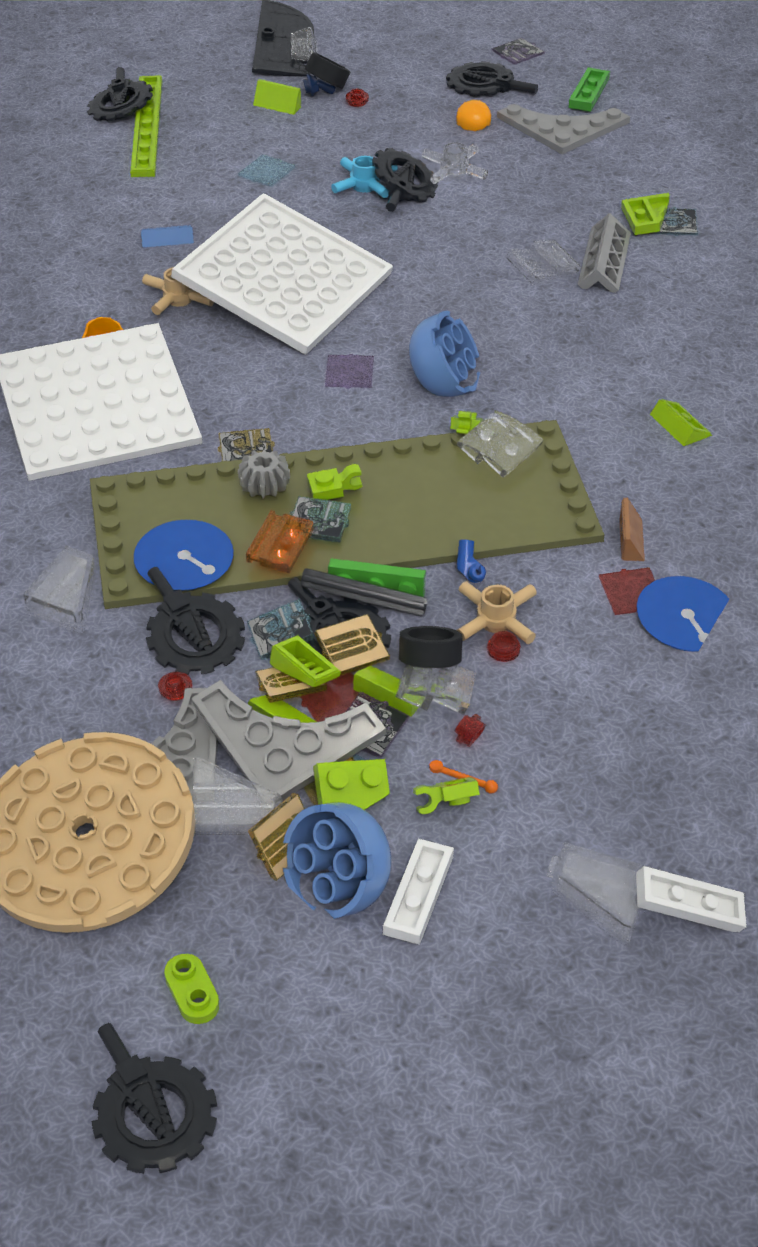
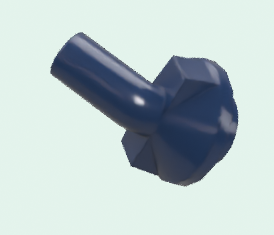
[303,73,336,97]

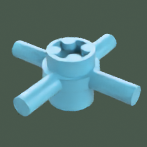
[331,156,398,198]

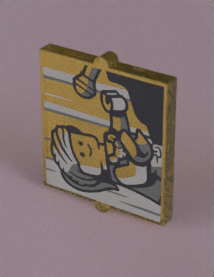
[218,428,275,461]

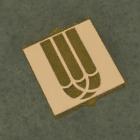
[314,614,390,676]
[255,667,327,703]
[248,793,305,881]

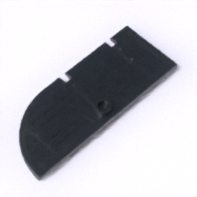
[252,0,314,76]

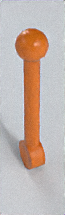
[429,760,498,793]

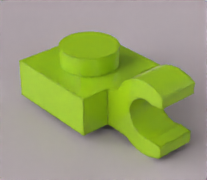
[450,411,484,435]
[307,464,363,502]
[413,777,480,814]

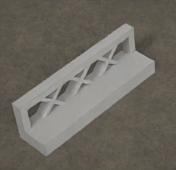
[578,213,631,293]

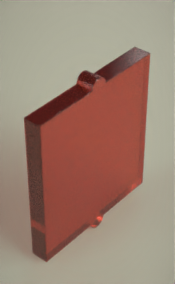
[599,567,655,615]
[295,669,371,722]

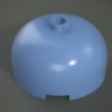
[409,311,480,397]
[283,802,391,919]

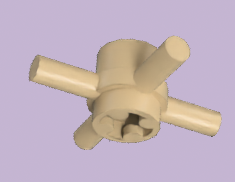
[142,267,214,315]
[457,581,537,644]

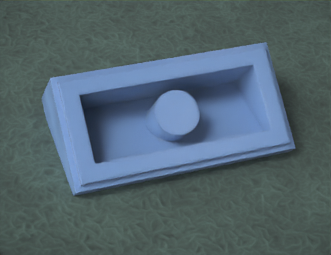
[141,225,194,247]

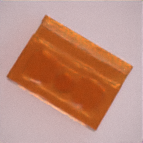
[246,510,314,573]

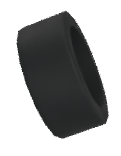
[305,52,350,89]
[399,626,462,668]

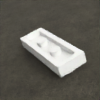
[383,838,454,945]
[636,866,746,932]

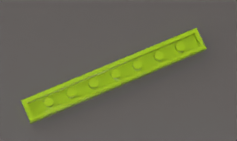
[130,75,162,177]

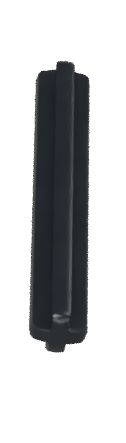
[301,568,427,616]

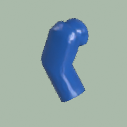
[457,540,486,583]

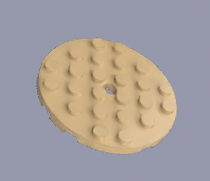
[0,732,195,933]

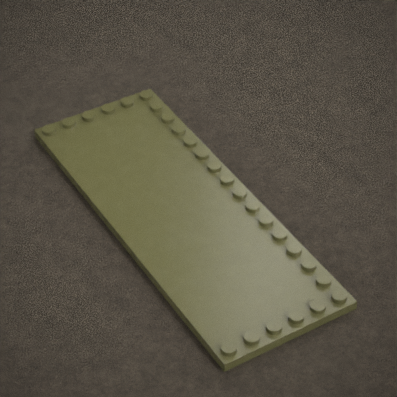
[90,420,605,609]

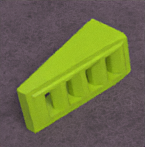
[270,635,341,687]

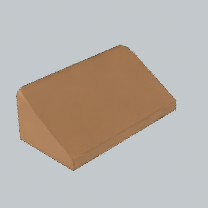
[619,498,645,561]

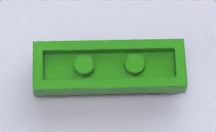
[569,67,610,112]
[328,558,426,597]

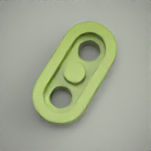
[164,954,219,1024]

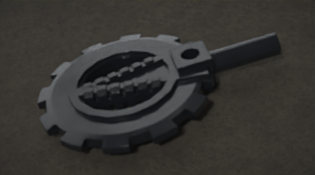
[446,61,538,96]
[87,67,153,121]
[372,148,438,212]
[146,567,245,675]
[288,577,391,672]
[91,1023,217,1174]

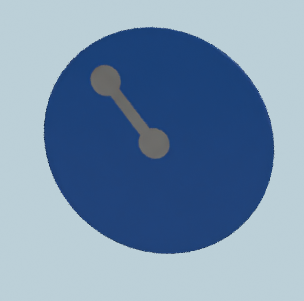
[134,520,233,590]
[637,576,729,652]

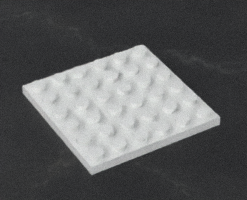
[171,193,393,355]
[0,323,202,481]

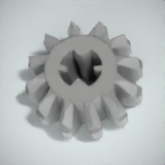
[238,449,290,499]

